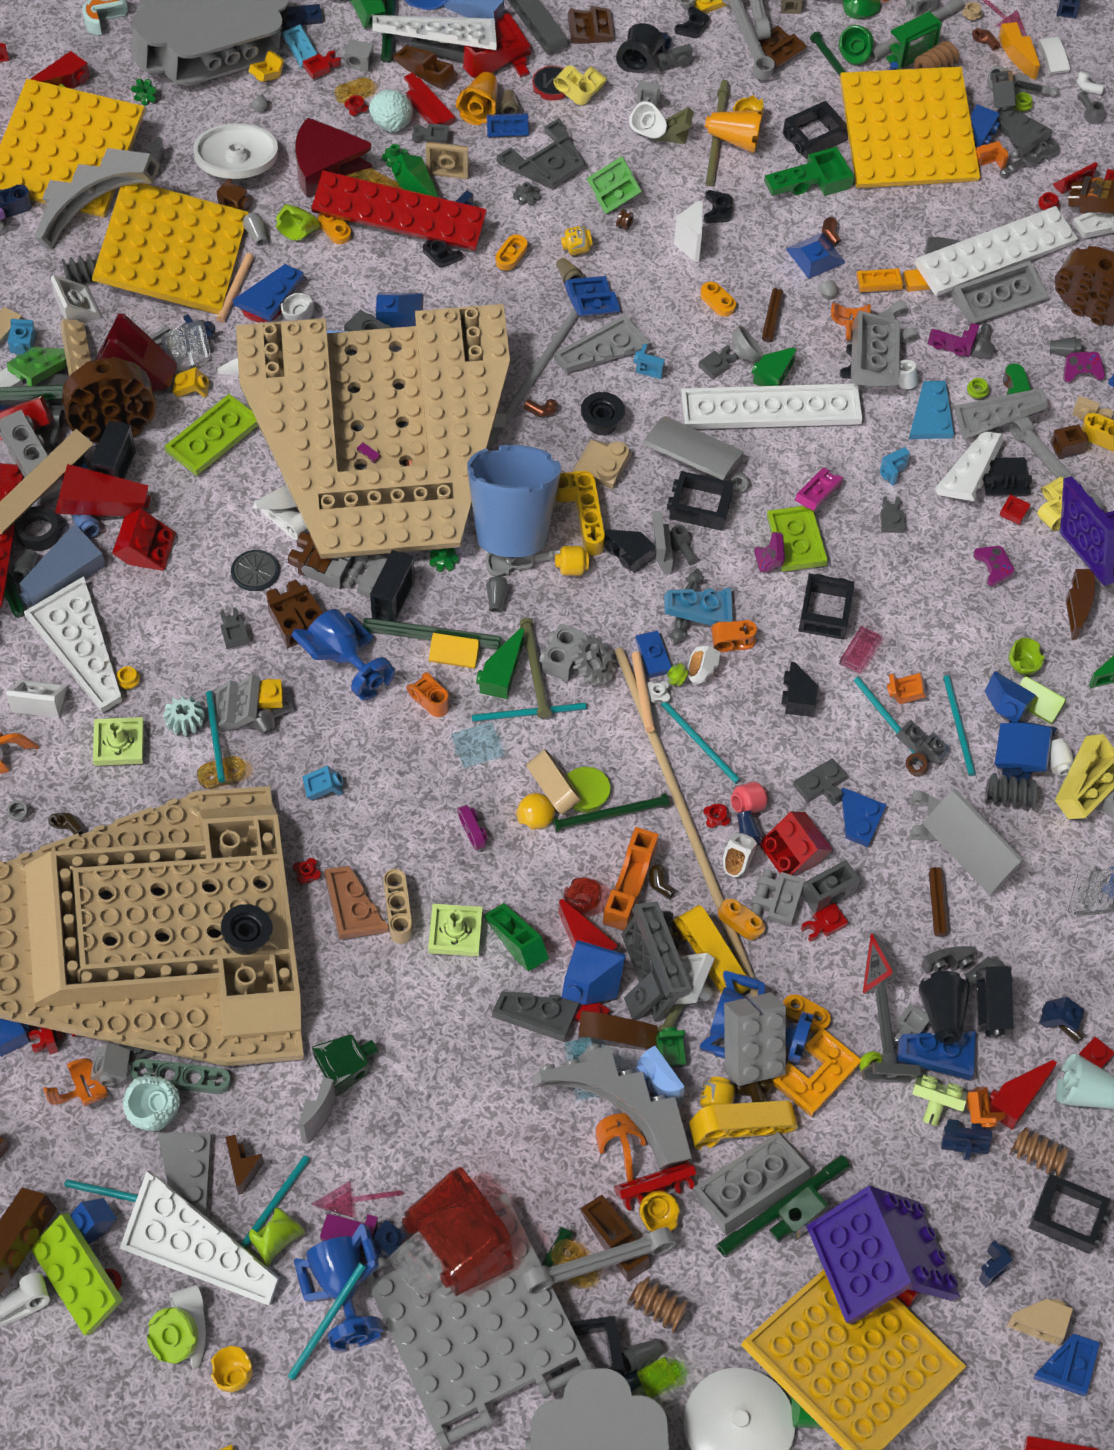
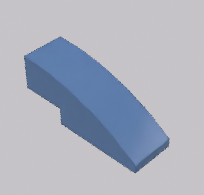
[443,0,504,22]

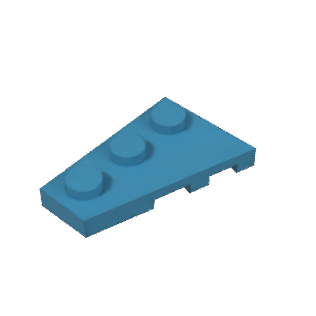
[909,381,954,440]
[664,588,733,626]

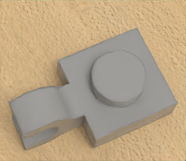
[893,1004,930,1050]

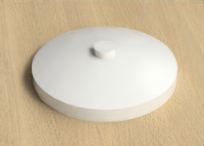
[193,123,278,179]
[683,1368,795,1450]

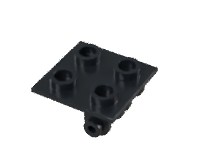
[983,457,1032,496]

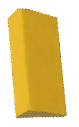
[428,633,479,669]

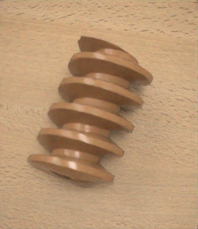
[914,41,959,69]
[1009,1127,1068,1177]
[627,1277,688,1334]

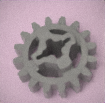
[570,634,616,686]

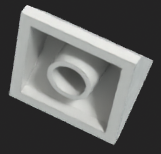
[674,201,703,262]
[51,275,101,323]
[7,680,67,718]

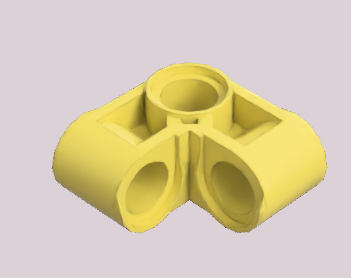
[554,65,608,106]
[1037,477,1064,531]

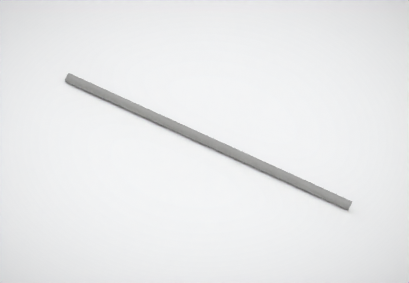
[489,308,579,448]

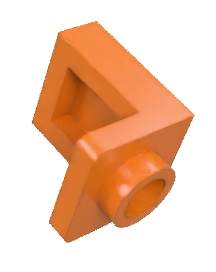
[976,141,1009,169]
[887,673,926,704]
[966,1087,1005,1127]

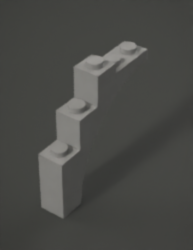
[34,148,160,249]
[532,1044,692,1169]

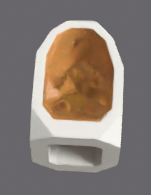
[687,646,720,685]
[722,833,757,877]

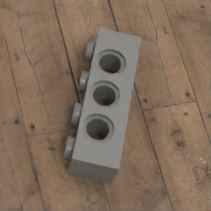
[0,410,64,505]

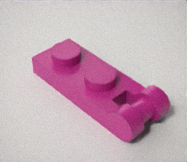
[795,467,844,511]

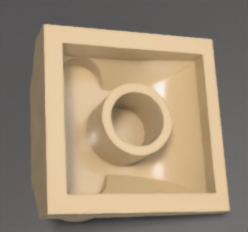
[426,142,470,179]
[572,439,632,489]

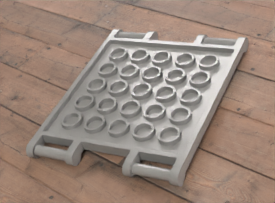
[362,1193,592,1450]

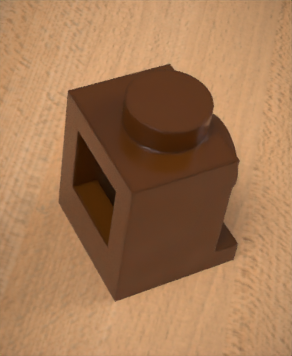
[217,179,252,211]
[1050,424,1088,460]

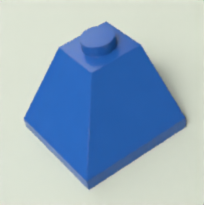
[786,233,845,279]
[376,292,422,328]
[561,940,626,1005]

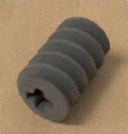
[62,252,99,284]
[985,773,1038,810]

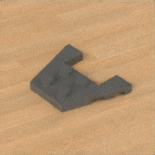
[496,118,584,189]

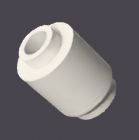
[1049,739,1074,777]

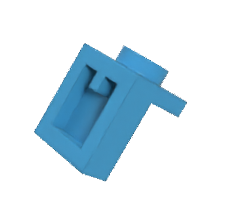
[634,344,665,379]
[880,447,910,486]
[302,765,344,801]

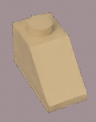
[1007,1299,1073,1346]

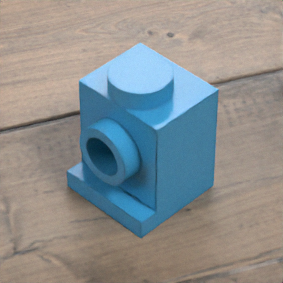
[7,319,36,355]

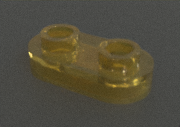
[335,78,374,104]
[197,756,246,789]
[551,1239,597,1289]

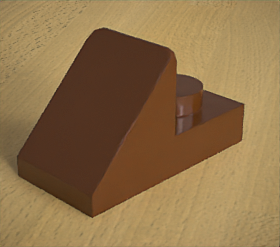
[225,1135,264,1195]

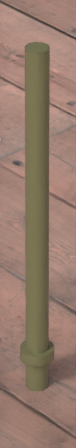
[705,80,730,187]

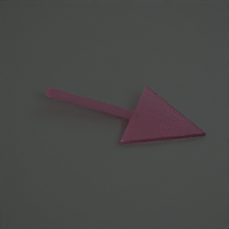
[982,0,1027,36]
[312,1181,402,1218]

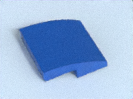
[564,276,620,317]
[995,723,1053,773]

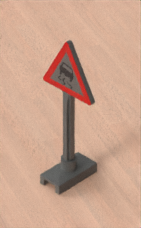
[862,934,921,1083]

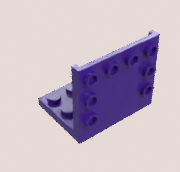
[1060,476,1114,586]
[806,1185,960,1324]

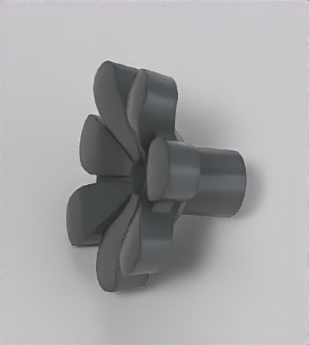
[513,182,541,206]

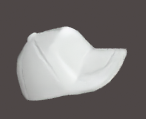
[629,101,667,138]

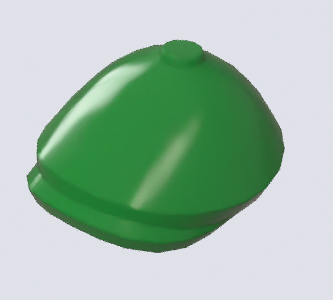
[843,0,881,19]
[838,25,873,65]

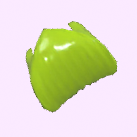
[276,204,320,241]
[249,1207,306,1266]

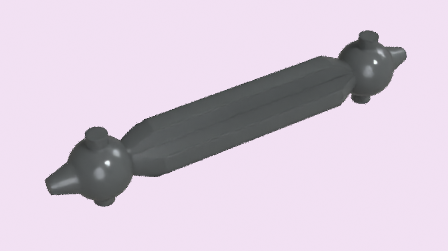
[669,568,704,645]

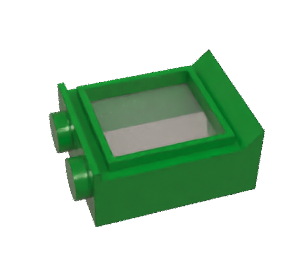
[886,11,942,70]

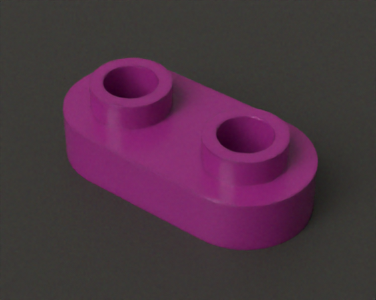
[457,804,488,851]

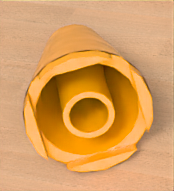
[455,72,498,126]
[705,110,763,153]

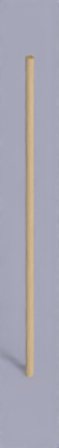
[614,647,758,996]

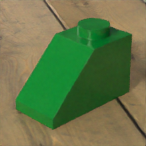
[751,347,797,386]

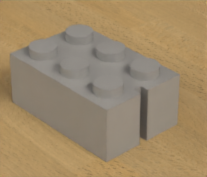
[724,992,786,1086]

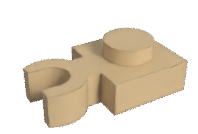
[1072,396,1114,420]

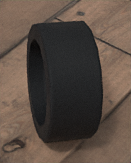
[15,506,61,551]

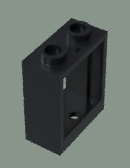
[783,100,848,159]
[90,421,136,479]
[667,471,734,531]
[370,550,415,621]
[798,573,855,640]
[976,966,1014,1037]
[1028,1173,1112,1254]
[551,1316,624,1379]

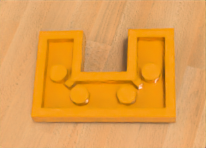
[773,1028,861,1117]

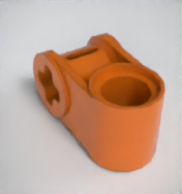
[711,620,757,652]
[406,672,449,717]

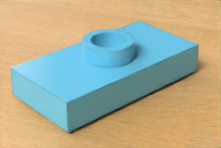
[282,25,317,68]

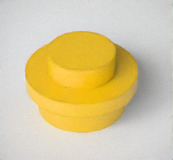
[116,666,140,689]

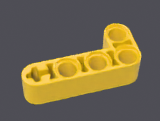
[1081,413,1114,452]
[555,471,604,556]
[672,905,751,995]
[689,1101,798,1150]

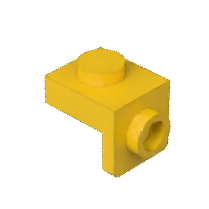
[249,51,284,82]
[173,367,209,397]
[258,679,283,709]

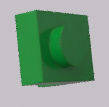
[655,1027,686,1067]

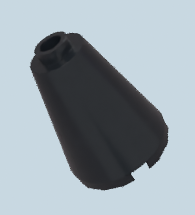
[919,971,970,1045]

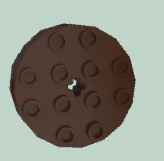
[1055,246,1114,326]
[62,357,157,443]

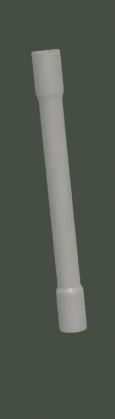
[870,0,964,61]

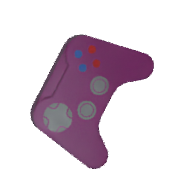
[1063,352,1105,382]
[754,532,785,573]
[973,546,1014,586]

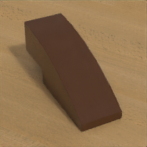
[393,45,457,89]
[1065,569,1095,640]
[578,1011,658,1051]
[580,1195,650,1282]

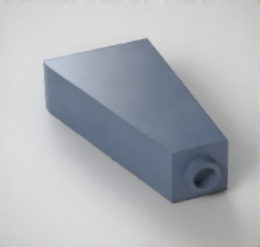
[19,524,105,606]

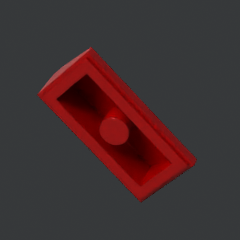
[1053,162,1098,194]

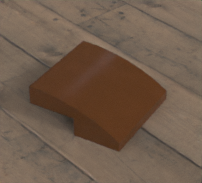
[567,6,614,44]
[748,25,808,68]

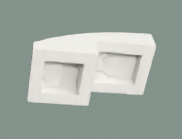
[1038,37,1070,75]

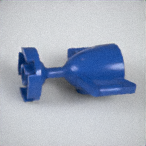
[292,609,395,701]
[700,971,814,1064]
[294,1224,384,1351]

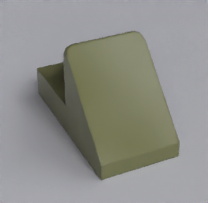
[655,107,694,144]

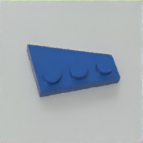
[233,264,304,322]
[898,1031,975,1080]

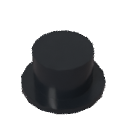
[581,392,625,435]
[221,904,272,955]

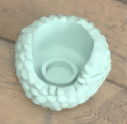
[369,89,413,133]
[122,1075,181,1131]

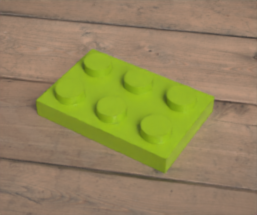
[766,506,828,572]

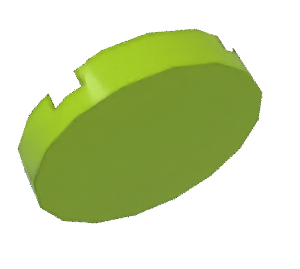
[566,766,610,813]
[147,1307,198,1364]

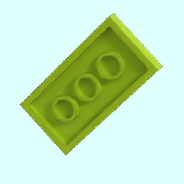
[164,394,258,476]
[31,1213,123,1336]

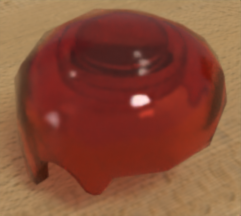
[563,877,602,914]

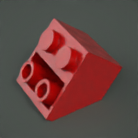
[112,508,176,571]
[760,811,833,876]

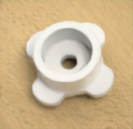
[646,681,670,704]

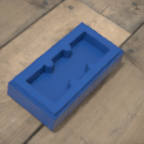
[487,113,529,137]
[635,630,671,678]

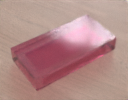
[839,626,882,674]

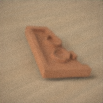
[324,866,389,940]

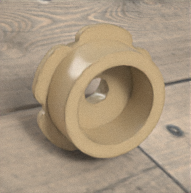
[962,2,982,20]

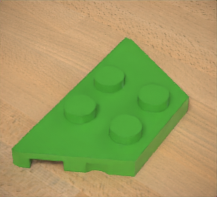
[7,347,67,387]

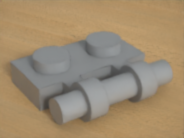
[342,554,388,598]
[751,869,805,927]

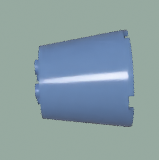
[467,445,561,557]

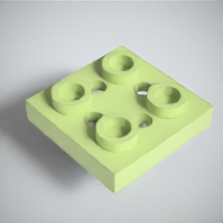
[93,717,144,766]
[428,904,483,957]
[912,1074,967,1126]

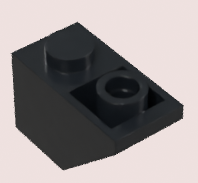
[604,529,656,573]
[781,662,818,717]

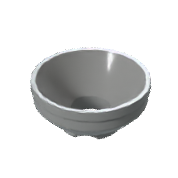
[731,325,763,361]

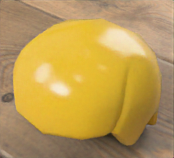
[733,95,764,116]
[516,793,556,830]
[639,1191,680,1232]
[211,1345,253,1393]

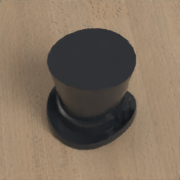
[616,23,664,73]

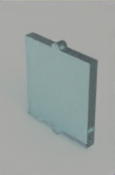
[451,722,504,768]

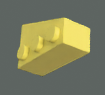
[1055,734,1114,819]

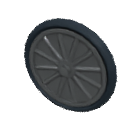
[231,550,280,591]

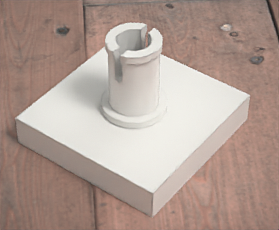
[674,953,714,1005]

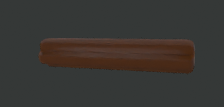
[761,288,783,343]
[929,867,948,937]

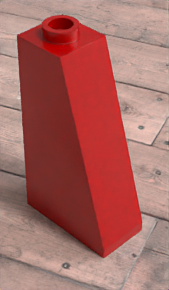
[55,464,151,516]

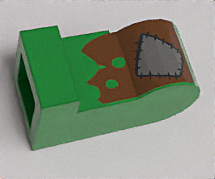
[1003,363,1031,395]

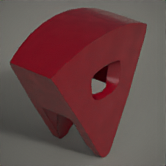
[295,118,373,197]
[95,313,177,393]

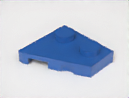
[841,787,886,847]
[1033,1333,1100,1397]

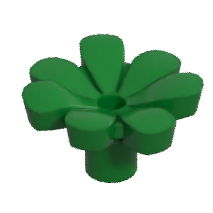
[131,79,157,106]
[381,144,408,167]
[429,548,459,572]

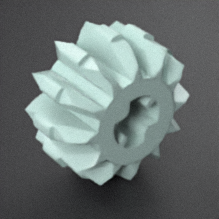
[163,695,205,737]

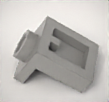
[637,80,662,107]

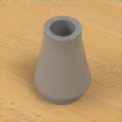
[243,213,268,246]

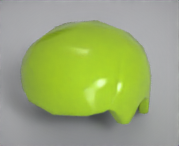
[1008,637,1045,675]

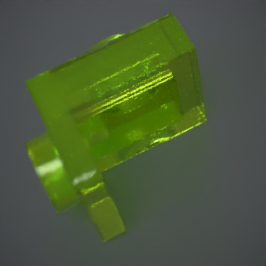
[637,1356,684,1399]

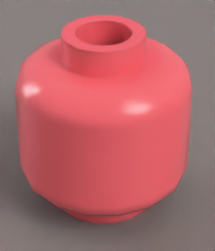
[731,781,768,814]

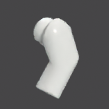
[1076,72,1103,95]

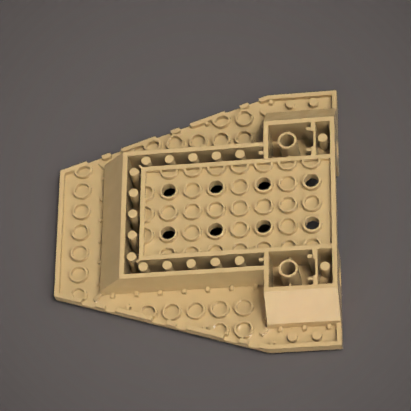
[236,304,510,559]
[0,786,304,1066]

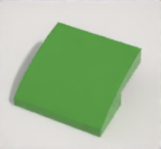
[586,156,642,214]

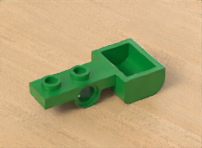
[764,147,854,196]

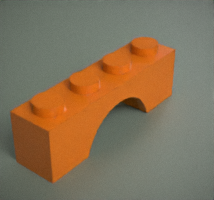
[603,827,659,931]

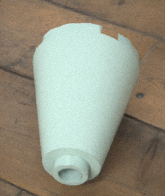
[1056,1054,1114,1109]

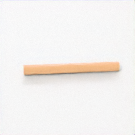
[216,253,254,323]
[631,651,655,732]

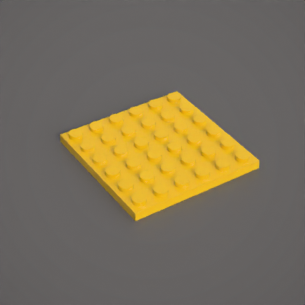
[839,67,980,188]
[0,79,146,218]
[92,183,249,314]
[741,1269,966,1450]

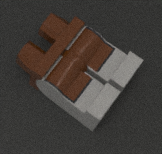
[288,532,356,590]

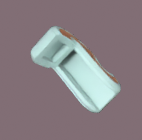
[83,0,128,35]

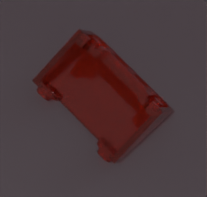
[402,1166,514,1296]

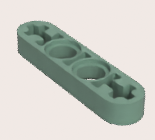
[130,1059,231,1094]

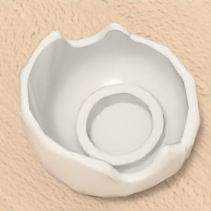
[281,293,314,321]

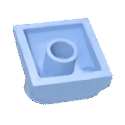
[636,1046,685,1108]

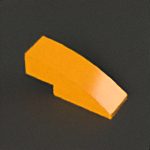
[998,22,1040,79]

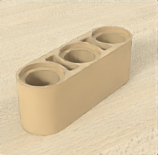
[526,749,582,815]
[383,869,412,944]

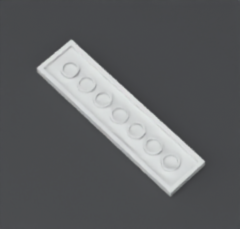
[914,206,1078,296]
[681,384,862,429]

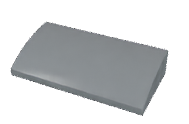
[950,261,1049,324]
[851,310,900,386]
[643,416,744,480]
[923,788,1023,896]
[693,1132,811,1235]

